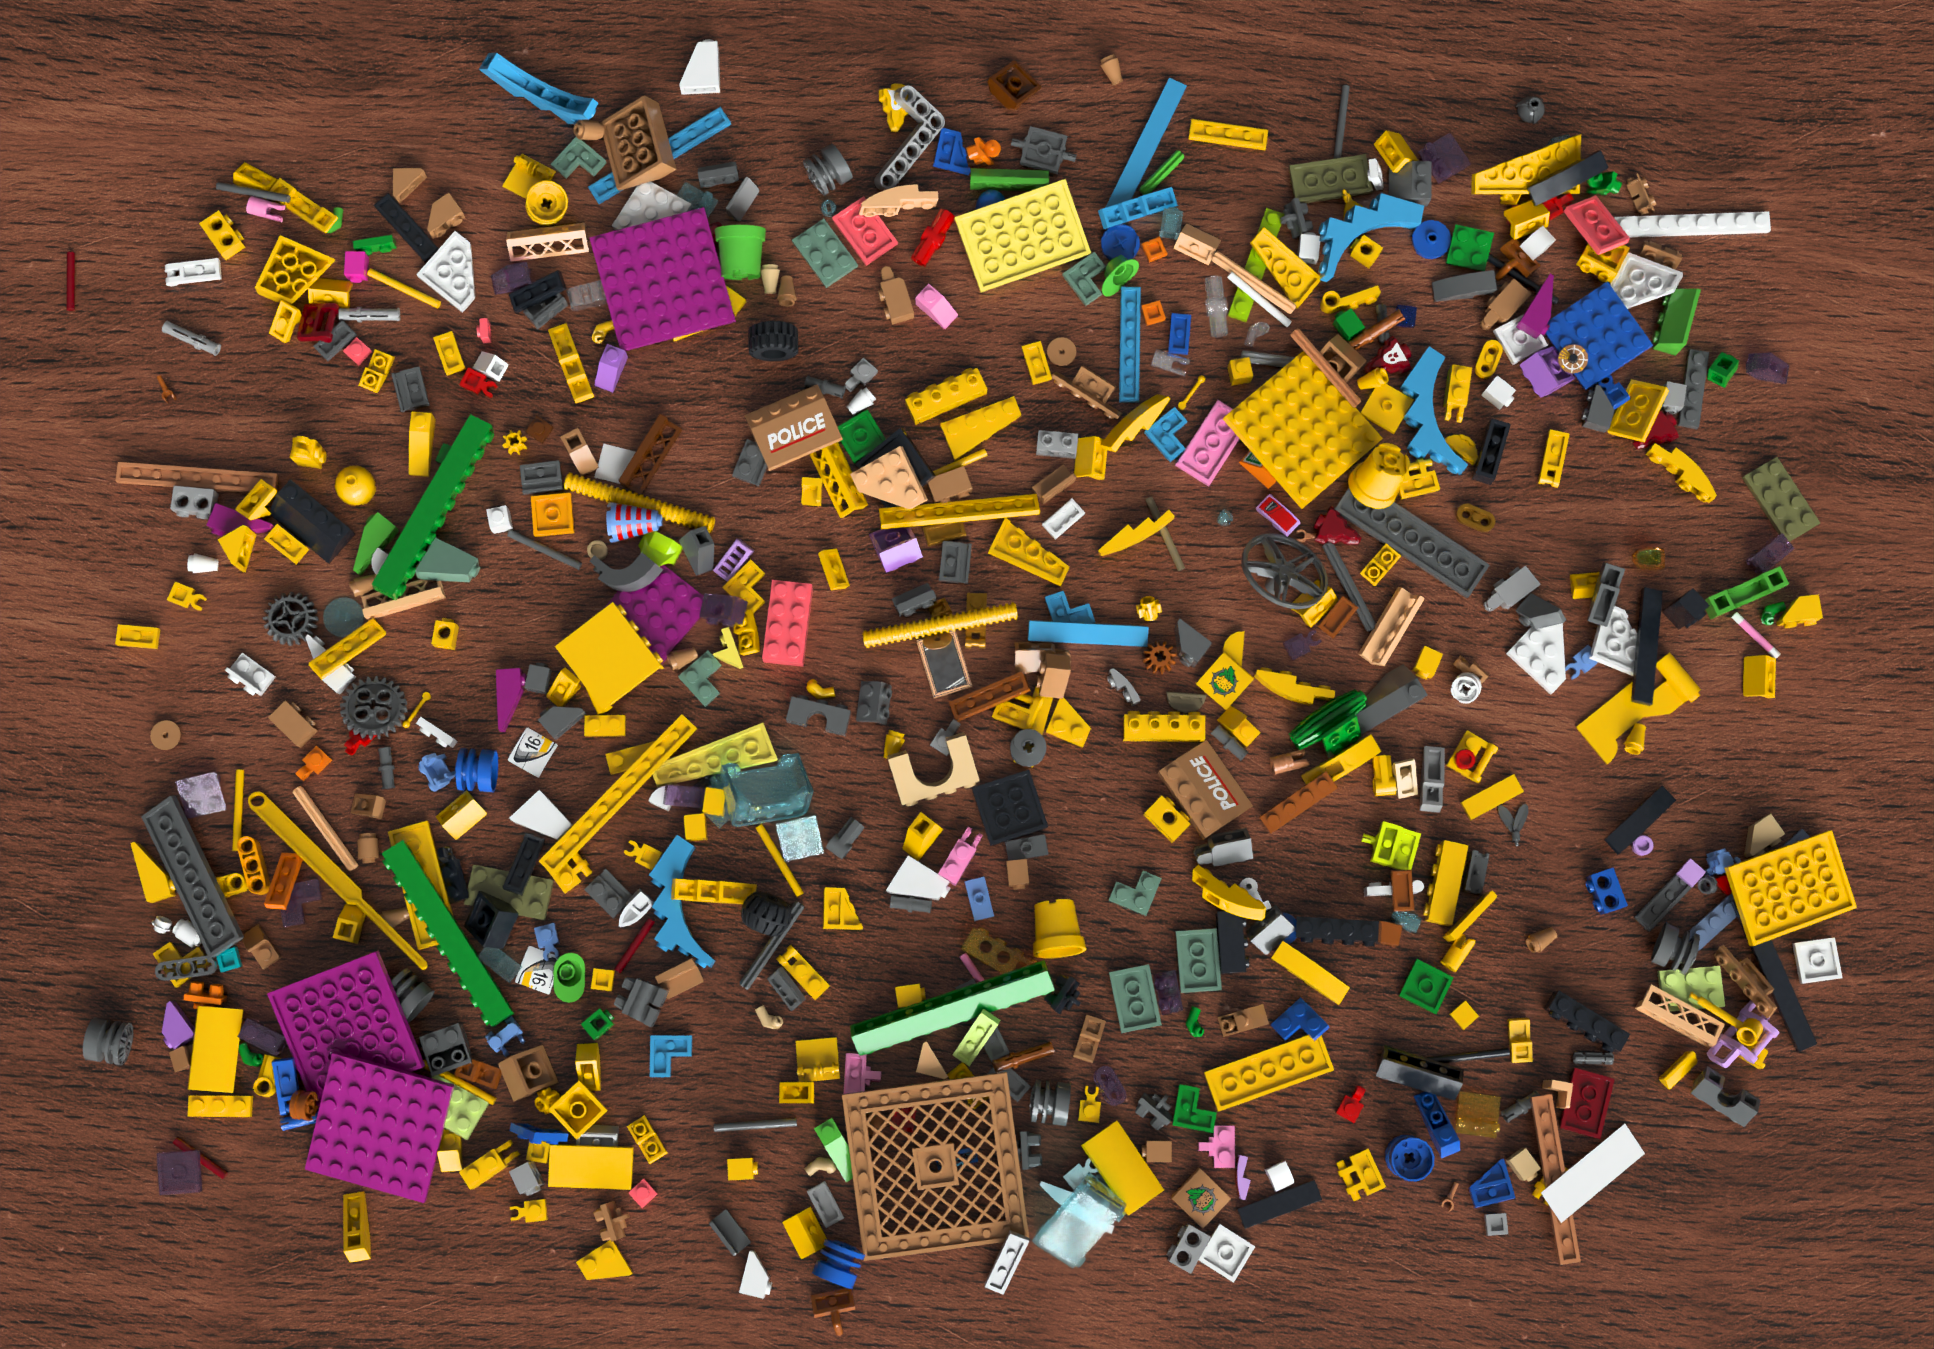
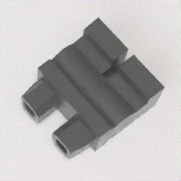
[614,977,670,1027]

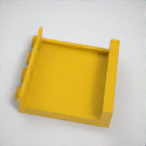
[555,602,664,712]

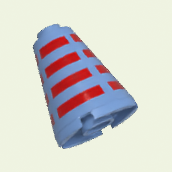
[606,502,663,543]

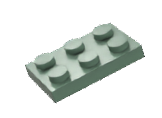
[792,218,858,288]
[1175,928,1222,993]
[1109,964,1162,1033]

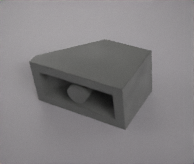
[1516,593,1566,629]
[538,707,587,740]

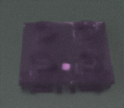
[1418,133,1471,184]
[175,771,227,819]
[1154,970,1183,1015]

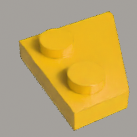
[1046,697,1091,748]
[823,887,863,930]
[576,1240,633,1280]

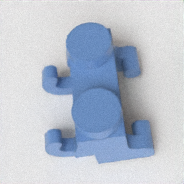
[418,753,455,792]
[1704,848,1741,875]
[485,1016,526,1057]

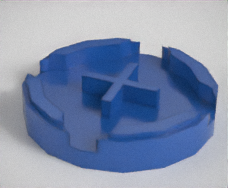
[1101,224,1140,261]

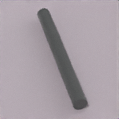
[1333,85,1350,159]
[216,182,291,203]
[507,529,582,570]
[714,1118,797,1132]

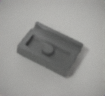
[391,366,430,413]
[732,439,767,487]
[520,461,563,495]
[939,541,972,584]
[584,868,632,919]

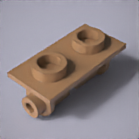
[1626,173,1657,216]
[1639,240,1683,270]

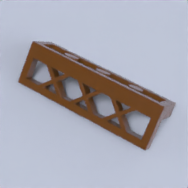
[619,413,682,496]

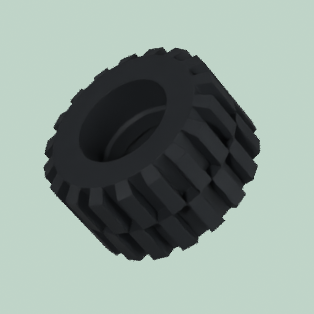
[748,321,798,361]

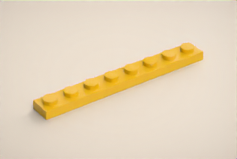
[879,494,1040,529]

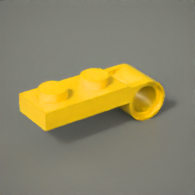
[1320,285,1381,314]

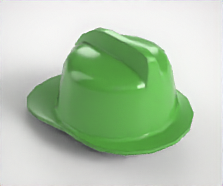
[1102,255,1139,296]
[552,952,585,1003]

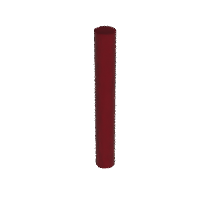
[66,252,75,311]
[614,918,655,973]
[173,1137,228,1179]

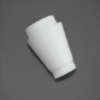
[846,387,876,415]
[188,553,218,573]

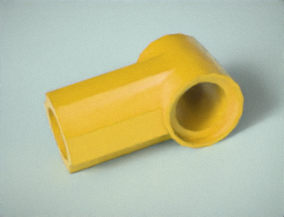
[1372,755,1396,796]
[253,1055,282,1097]

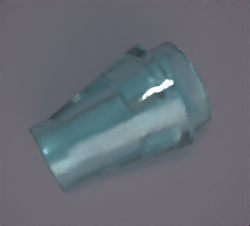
[1390,911,1422,933]

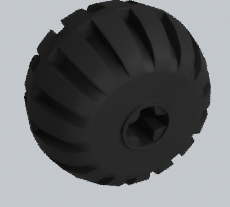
[741,891,792,936]

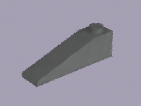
[1356,664,1428,735]

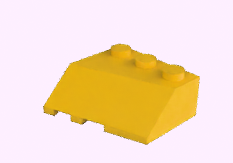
[255,235,335,305]

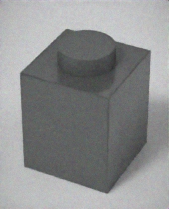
[524,663,552,695]

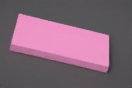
[1175,400,1240,486]

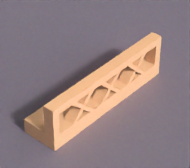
[506,223,589,262]
[361,580,446,620]
[1358,587,1424,666]
[1635,984,1725,1048]

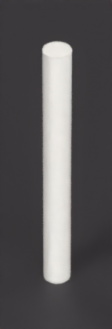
[1227,272,1292,327]

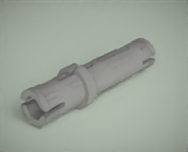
[339,306,400,322]
[162,321,221,356]

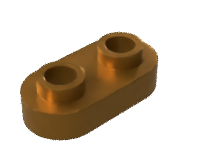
[1456,504,1495,532]

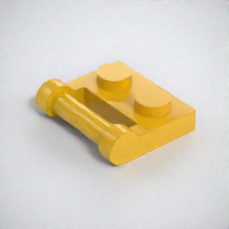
[992,694,1043,730]
[1446,730,1498,783]

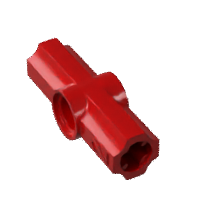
[911,209,955,267]

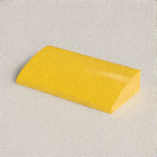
[188,1006,243,1093]
[1081,1121,1164,1215]

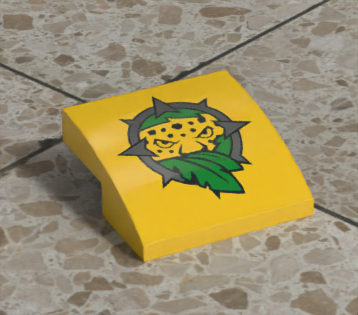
[1196,652,1254,710]

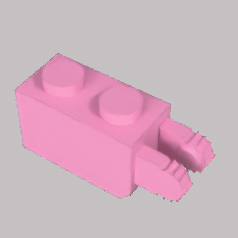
[938,827,983,886]

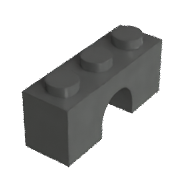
[786,695,851,736]
[1691,1066,1761,1127]

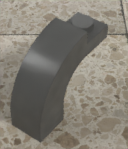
[589,552,663,592]

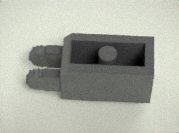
[1193,828,1253,867]

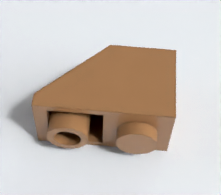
[427,193,465,239]
[560,428,599,476]
[1218,1004,1269,1037]

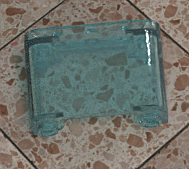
[720,753,814,827]
[1031,1172,1127,1269]

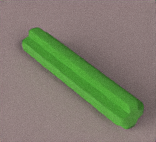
[1139,150,1184,195]

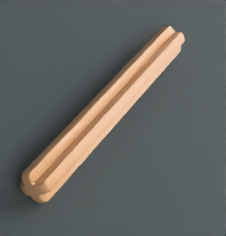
[1212,251,1296,314]
[293,786,358,871]

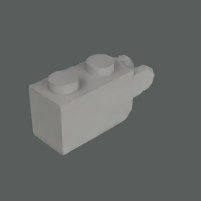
[1483,566,1541,612]

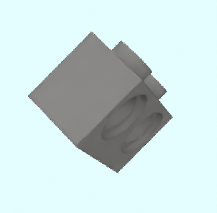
[1036,430,1078,459]
[170,486,219,519]
[509,1161,545,1196]
[1166,1224,1211,1274]

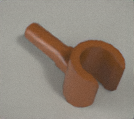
[157,375,176,404]

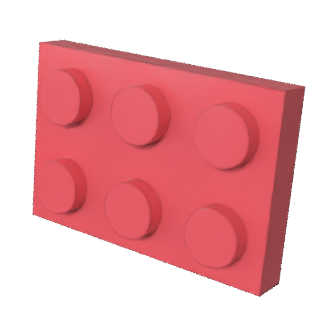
[1564,195,1630,255]
[832,196,898,266]

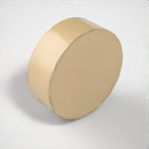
[587,540,608,560]

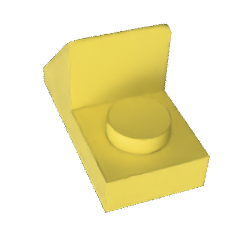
[713,627,744,669]

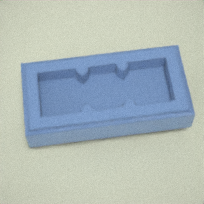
[965,877,994,922]

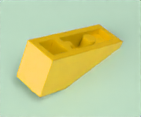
[409,412,436,477]
[130,842,176,903]
[343,1191,371,1262]

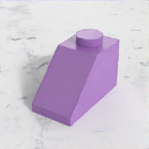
[594,344,628,393]
[162,1001,195,1049]

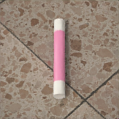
[1731,612,1781,658]

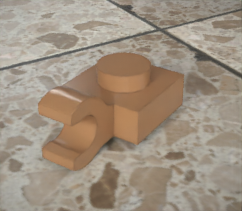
[1454,655,1490,684]

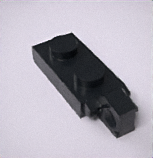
[437,846,469,904]

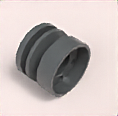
[803,143,853,196]
[1651,922,1700,975]
[391,968,435,1023]
[83,1017,133,1065]
[1029,1079,1071,1126]

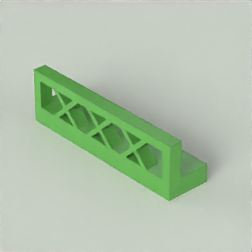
[970,168,1049,191]

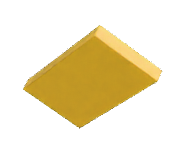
[548,1144,634,1190]

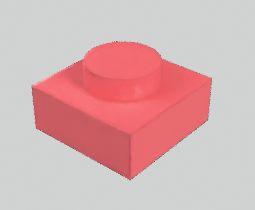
[476,318,492,343]
[343,337,372,366]
[628,1178,658,1208]

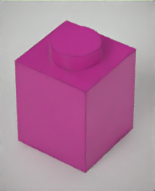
[344,251,369,283]

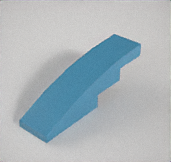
[1098,187,1178,229]

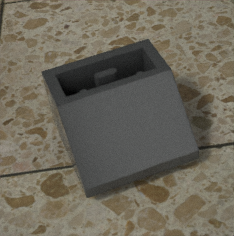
[419,1023,472,1077]

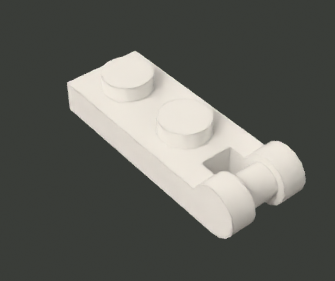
[165,258,222,286]
[1364,880,1424,897]

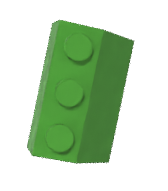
[1652,289,1701,356]

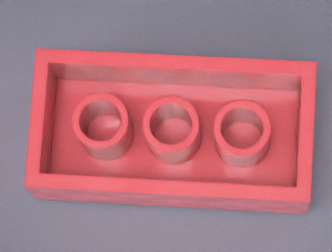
[762,580,813,667]

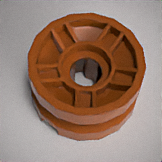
[289,1090,318,1121]

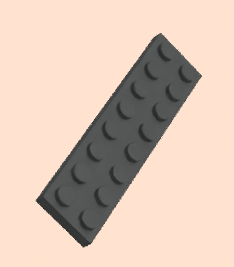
[1335,488,1490,598]
[141,796,244,958]

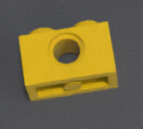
[1143,796,1190,843]

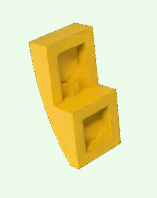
[1508,1018,1533,1063]

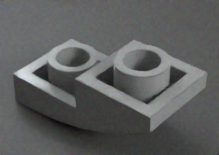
[1107,669,1141,706]

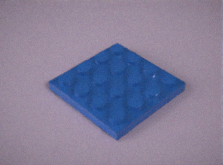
[1545,281,1653,391]

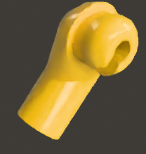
[592,320,614,344]
[806,679,835,699]

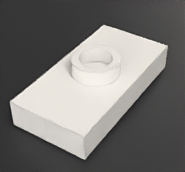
[1368,159,1384,190]
[1042,498,1085,540]

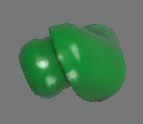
[1761,601,1786,626]
[1186,1006,1204,1037]
[238,1042,264,1067]

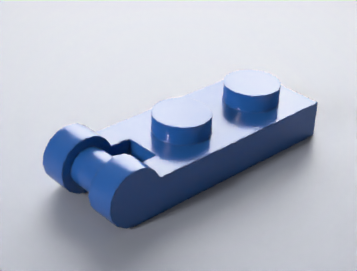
[272,1057,299,1116]

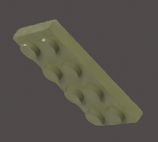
[1288,154,1373,203]
[1742,457,1820,544]
[464,865,554,921]

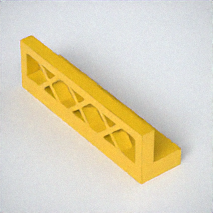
[810,442,868,518]

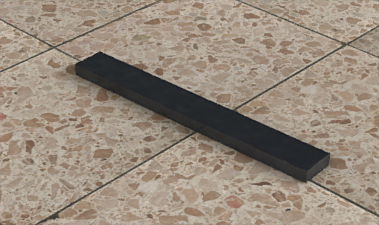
[1730,899,1817,1052]

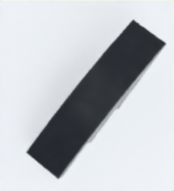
[1527,150,1609,206]
[1604,785,1676,855]

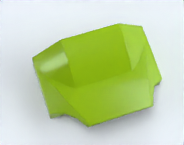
[638,531,683,567]

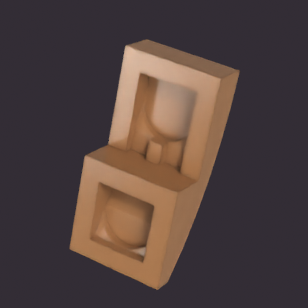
[1073,1015,1106,1063]

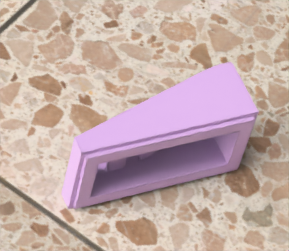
[713,539,754,582]

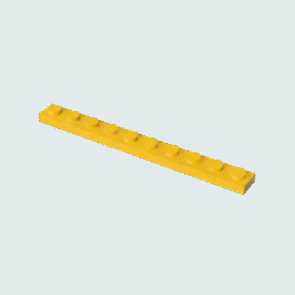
[539,715,697,876]

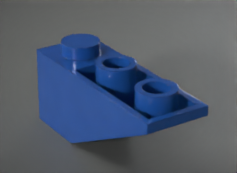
[1414,1092,1460,1158]

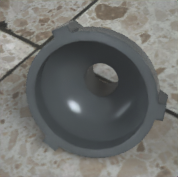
[1516,96,1545,124]

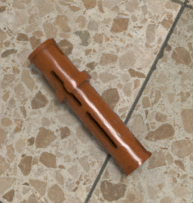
[1348,309,1405,350]
[992,1041,1054,1073]

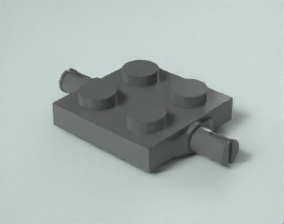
[1011,126,1077,174]

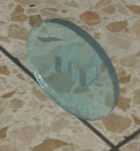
[323,598,364,637]

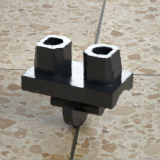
[1044,974,1081,1014]

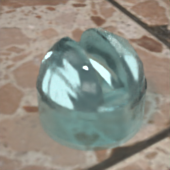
[821,200,837,217]
[1216,509,1233,526]

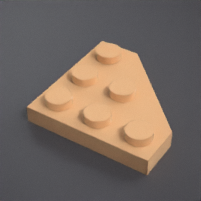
[850,446,928,509]

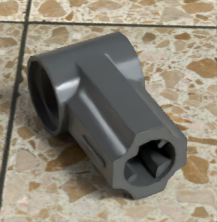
[826,817,865,860]

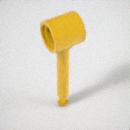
[1689,992,1763,1046]

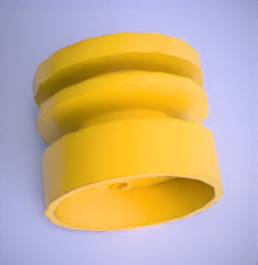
[525,181,568,226]

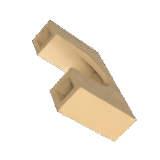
[887,732,980,806]

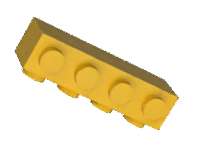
[905,368,987,425]
[1123,711,1205,742]
[1423,840,1469,926]

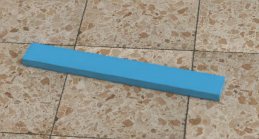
[1105,78,1187,208]
[588,107,731,204]

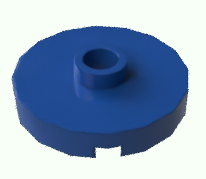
[1411,220,1451,259]

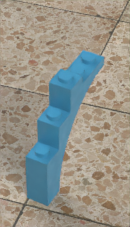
[479,53,598,124]
[1318,193,1424,282]
[1400,346,1468,475]
[649,835,715,968]

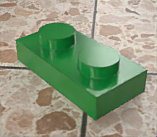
[353,235,397,255]

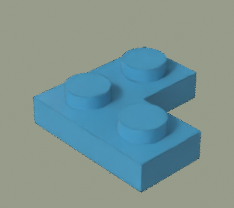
[1144,407,1188,462]
[1044,591,1095,623]
[650,1035,692,1077]

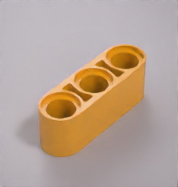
[237,836,270,895]

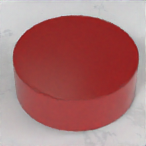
[1454,749,1475,770]

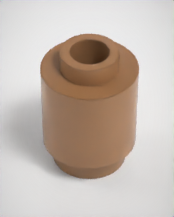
[573,120,604,140]
[357,833,379,863]

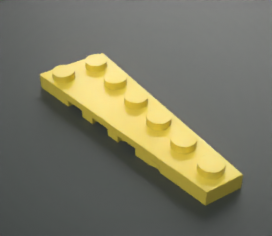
[653,723,778,787]

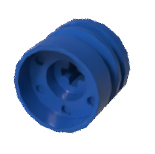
[455,748,498,792]
[1385,1135,1435,1182]
[812,1239,865,1289]

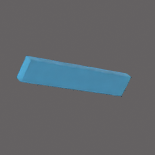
[1119,287,1141,403]
[1027,620,1149,647]

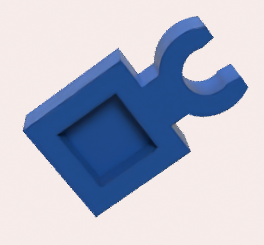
[1598,375,1631,410]

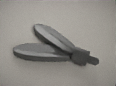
[1497,804,1529,846]

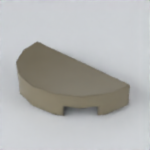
[1166,692,1206,714]

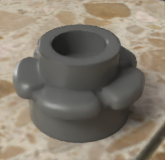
[1698,875,1718,894]

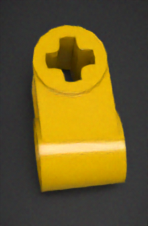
[216,873,248,898]

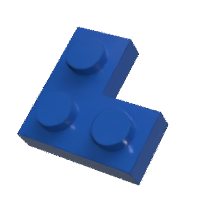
[1271,997,1330,1041]
[510,1123,568,1145]

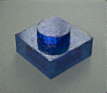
[1395,305,1417,328]

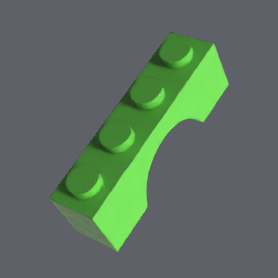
[1705,566,1789,620]

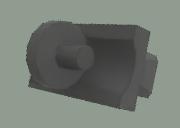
[1280,198,1313,239]
[1135,1092,1173,1130]
[1016,1131,1043,1170]

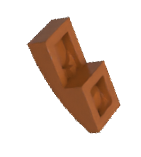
[454,1059,502,1089]

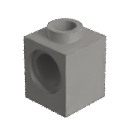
[1660,381,1687,414]

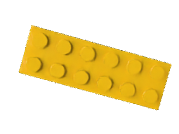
[388,821,453,950]
[1204,1035,1334,1112]

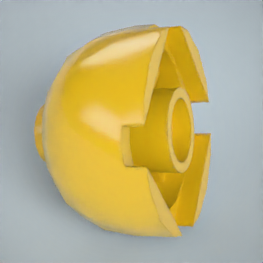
[335,466,376,506]

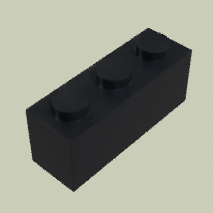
[1471,418,1511,485]
[1662,588,1710,630]
[1215,911,1249,974]

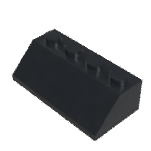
[269,479,355,564]

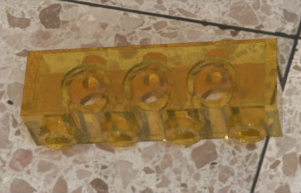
[961,927,1039,974]

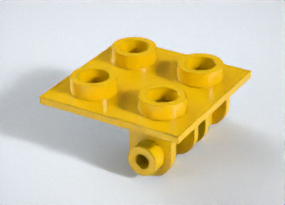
[502,154,556,199]
[796,1037,840,1082]

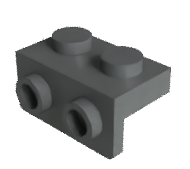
[698,162,739,188]
[892,583,936,617]
[856,681,892,725]

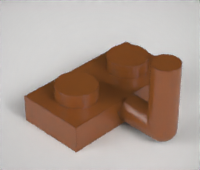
[1495,239,1541,281]
[811,1288,856,1336]

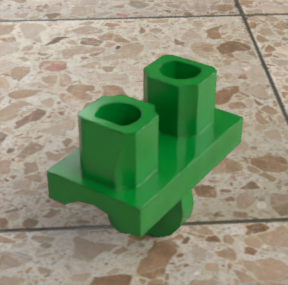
[1586,171,1622,196]

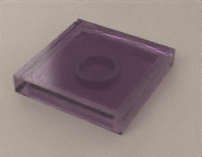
[157,1150,202,1195]

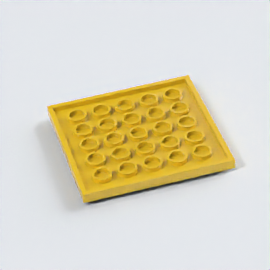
[1223,351,1383,509]

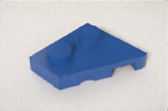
[933,128,971,176]
[1469,1159,1516,1209]

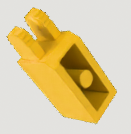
[1443,364,1472,423]
[290,436,327,469]
[459,1140,520,1190]

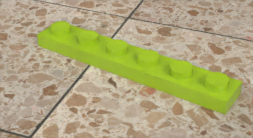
[1228,208,1284,322]

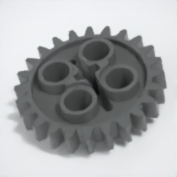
[340,676,407,740]

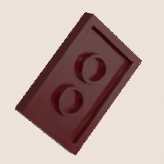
[1559,1068,1615,1139]

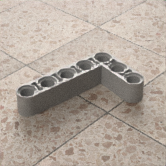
[874,85,945,190]

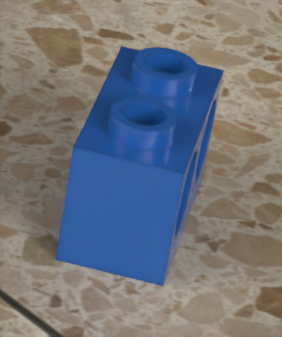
[1585,868,1628,915]

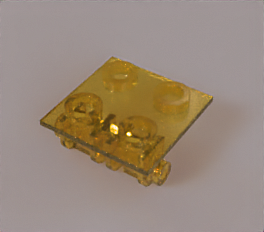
[1455,1091,1501,1138]

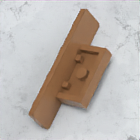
[1051,365,1123,419]
[1714,945,1777,1018]

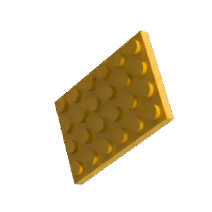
[1724,830,1857,946]

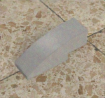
[1419,746,1445,813]

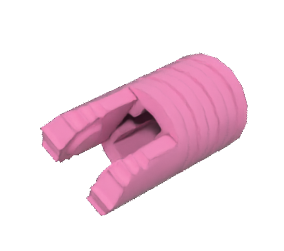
[247,196,286,223]

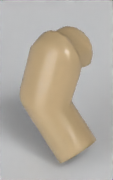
[755,1005,783,1029]
[804,1157,836,1177]

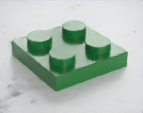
[1446,224,1494,272]
[838,409,886,464]
[1398,959,1454,1014]

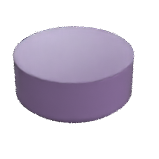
[1631,835,1653,856]

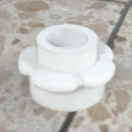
[152,916,172,934]

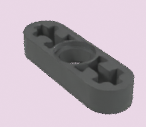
[155,956,218,981]

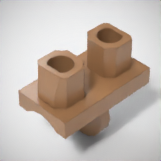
[594,1201,630,1242]

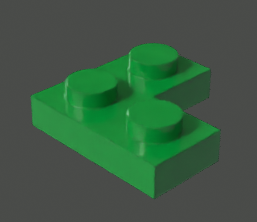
[1172,1084,1217,1133]

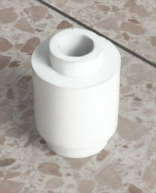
[172,919,202,948]

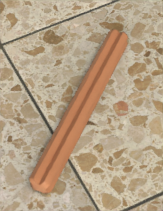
[1291,328,1361,408]

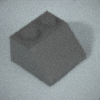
[1388,161,1431,207]
[1174,619,1212,668]

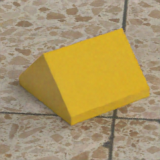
[218,525,257,573]
[548,1080,608,1140]

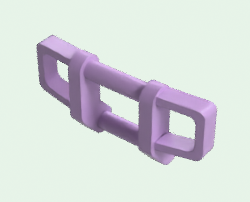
[1707,1000,1779,1068]

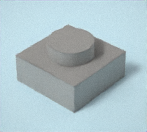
[1484,1213,1508,1236]

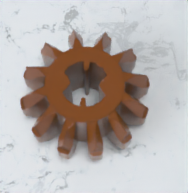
[1142,640,1177,675]

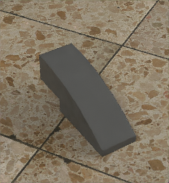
[1431,270,1497,302]
[1587,562,1625,627]

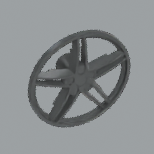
[1241,533,1328,609]

